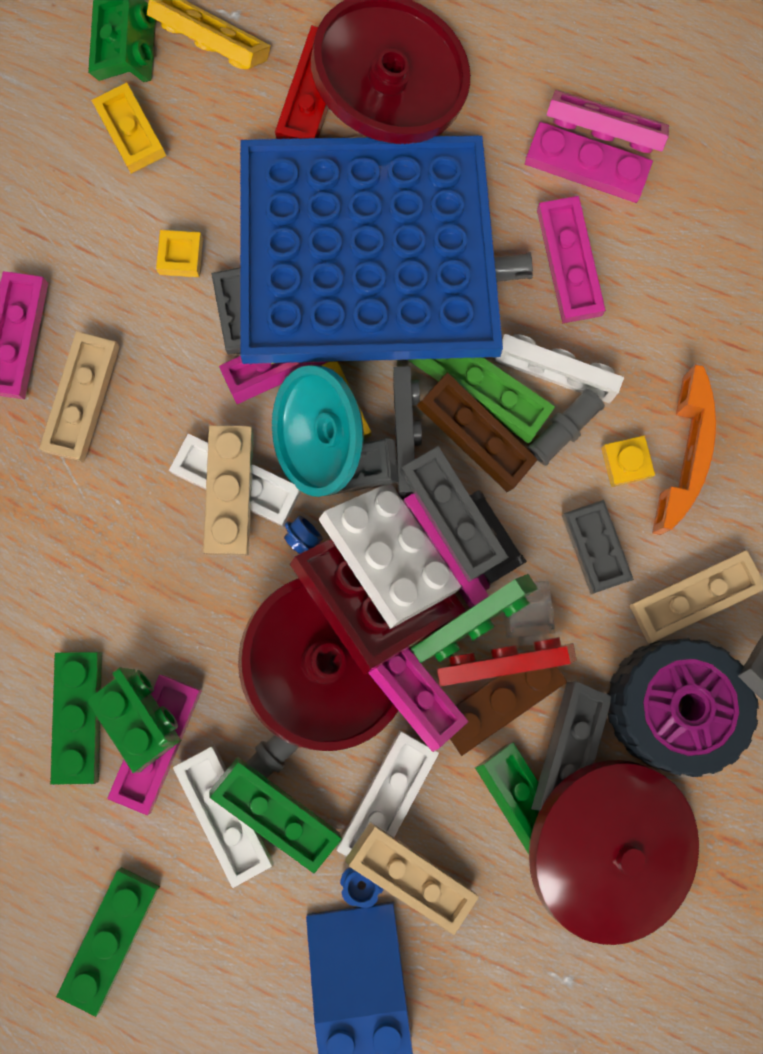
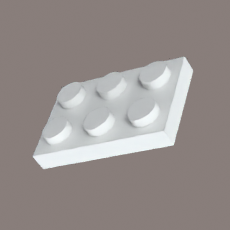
[319,484,462,629]

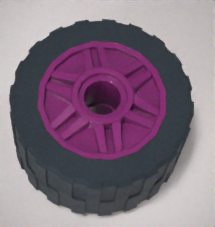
[607,638,759,777]

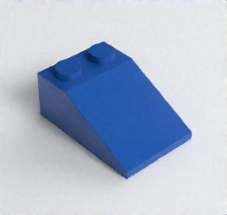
[306,902,413,1054]

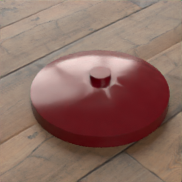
[311,0,471,144]
[238,578,411,751]
[529,760,699,945]

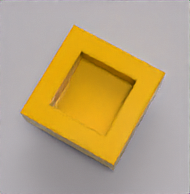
[156,230,203,278]
[601,435,655,487]

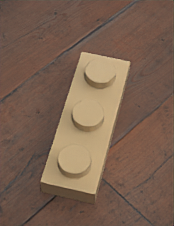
[39,331,120,463]
[203,426,254,556]
[629,550,763,643]
[345,822,479,935]

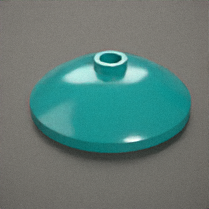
[272,365,364,497]

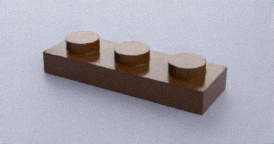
[416,372,538,492]
[450,667,567,756]

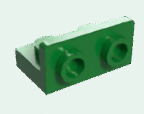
[88,0,156,82]
[86,667,182,773]

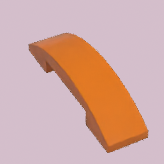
[652,364,716,535]

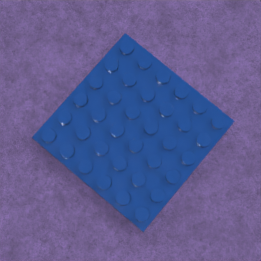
[240,136,503,364]

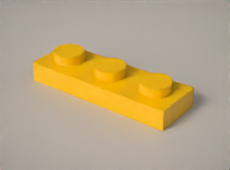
[147,0,271,70]

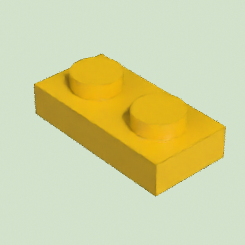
[91,82,166,174]

